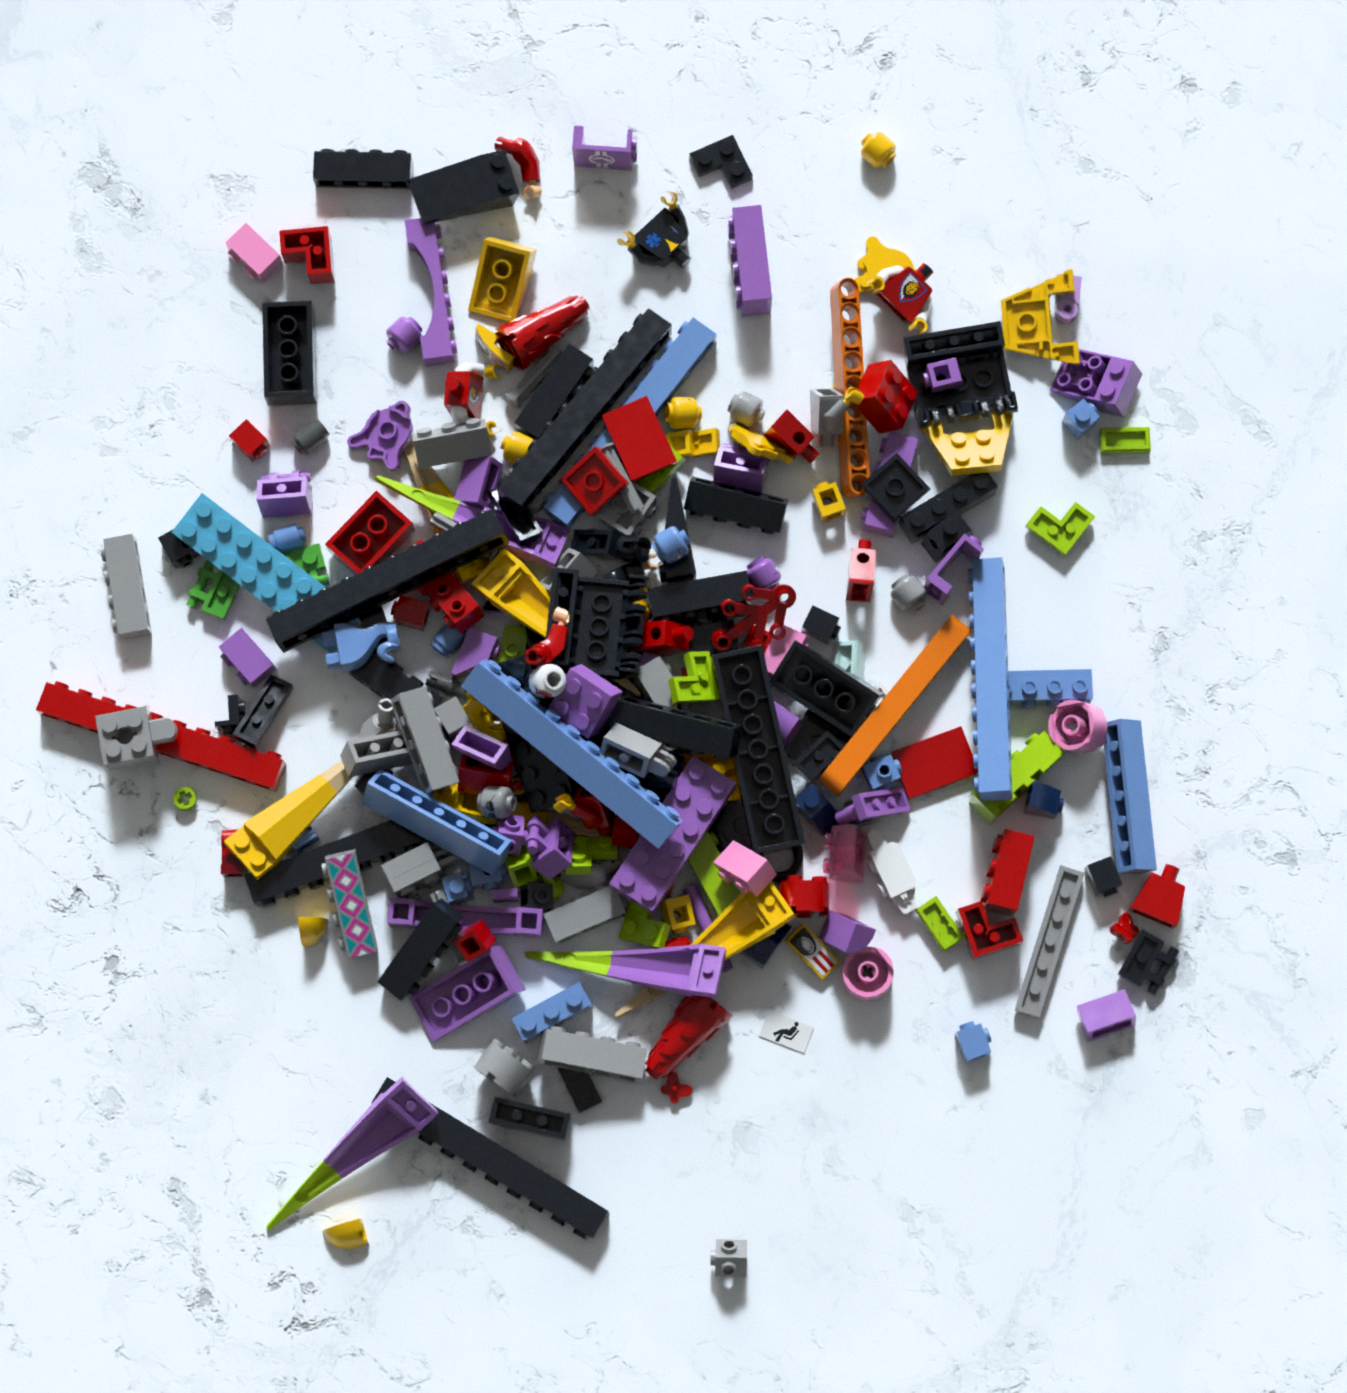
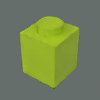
[505,845,539,888]

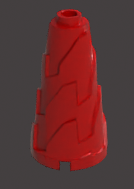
[495,295,590,371]
[645,995,733,1080]

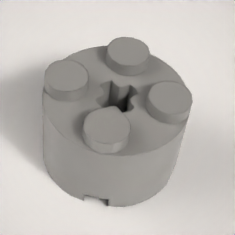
[473,1038,536,1097]

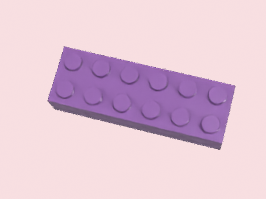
[609,756,736,915]

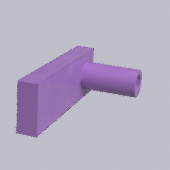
[835,787,911,826]

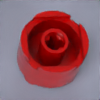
[778,875,829,918]

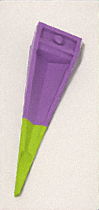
[374,475,571,570]
[524,944,726,998]
[266,1077,438,1230]

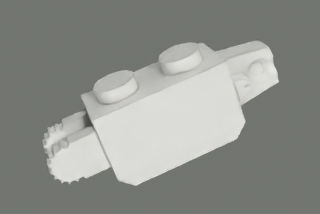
[866,828,917,915]

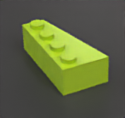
[969,731,1065,825]

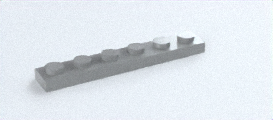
[1014,865,1085,1019]

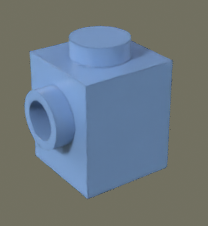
[1062,399,1100,440]
[955,1021,992,1063]

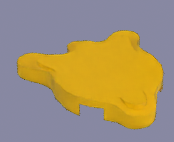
[854,236,916,293]
[728,423,794,464]

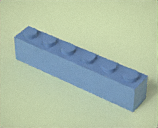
[1104,719,1157,874]
[362,769,512,876]

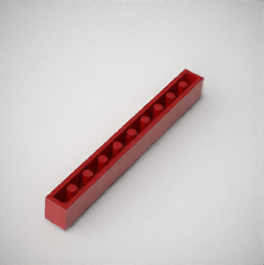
[36,681,286,792]

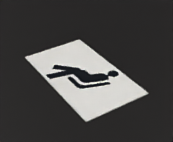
[759,1010,814,1053]

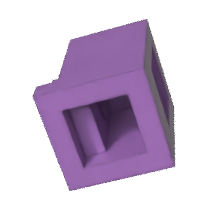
[922,357,962,393]

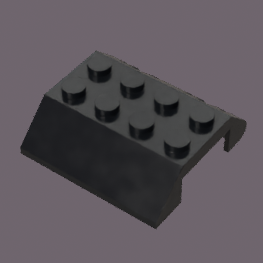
[903,321,1018,428]
[545,567,649,680]

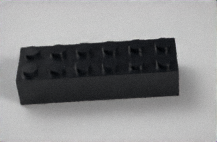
[497,654,580,813]

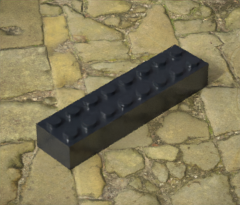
[711,645,805,856]

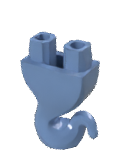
[321,621,401,672]

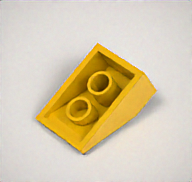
[468,237,537,322]

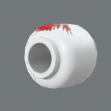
[529,664,566,699]

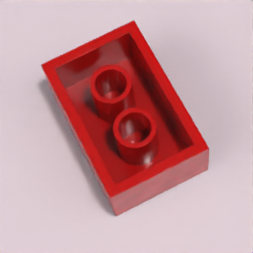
[325,490,415,575]
[980,829,1035,917]

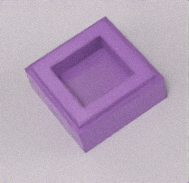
[492,888,519,903]

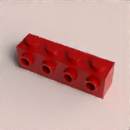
[407,538,485,634]

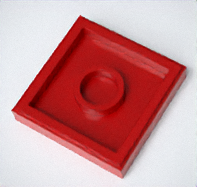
[560,446,629,517]

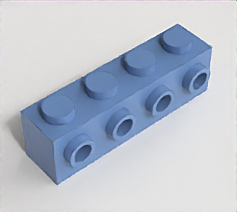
[1008,669,1093,709]

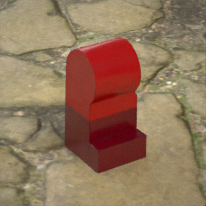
[221,829,247,878]

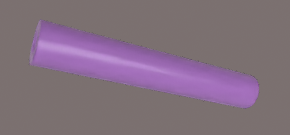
[683,884,734,973]

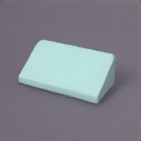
[834,640,866,680]

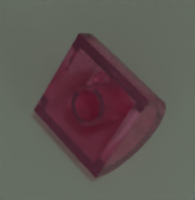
[823,825,867,883]

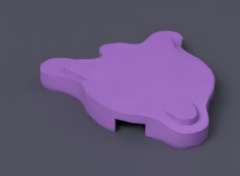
[347,401,413,472]

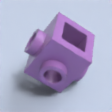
[492,815,528,855]

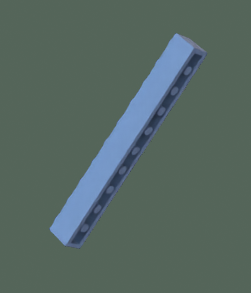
[543,317,717,529]
[968,557,1013,802]
[461,659,683,849]

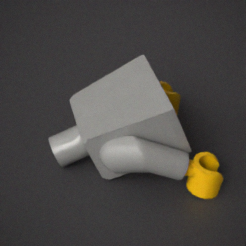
[810,382,864,448]

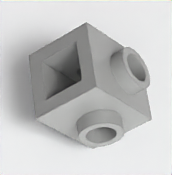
[710,1239,747,1277]

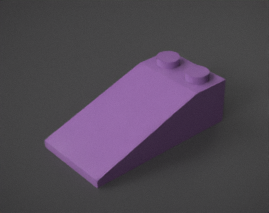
[409,945,526,1042]

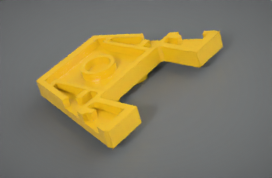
[1001,269,1081,365]
[918,409,1014,476]

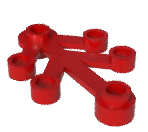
[711,584,796,652]

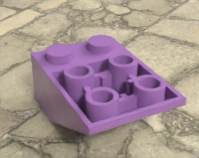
[1050,349,1142,417]

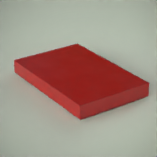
[601,396,677,483]
[890,726,978,800]

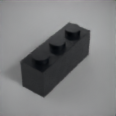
[489,1097,572,1141]

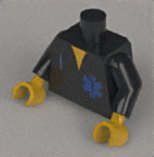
[617,191,691,268]

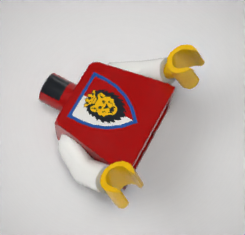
[866,263,934,335]
[444,362,501,437]

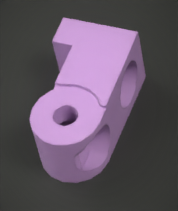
[1055,274,1082,324]

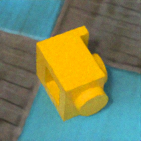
[812,481,846,523]
[660,894,696,934]

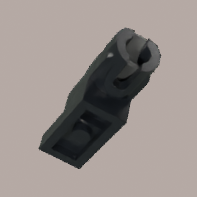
[571,529,651,563]

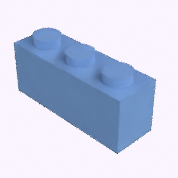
[511,982,592,1044]

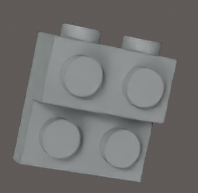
[594,482,658,536]

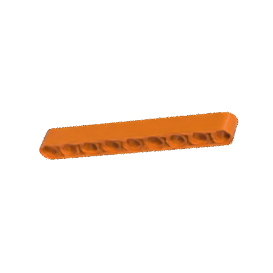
[830,277,870,499]
[818,615,972,796]

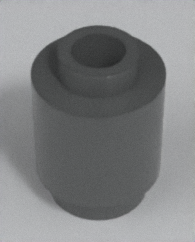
[292,419,330,455]

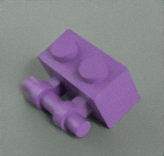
[713,443,770,493]
[256,470,312,518]
[525,815,574,880]

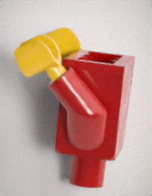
[553,785,615,835]

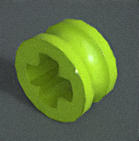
[173,787,197,811]

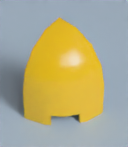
[298,917,328,947]
[323,1218,369,1250]

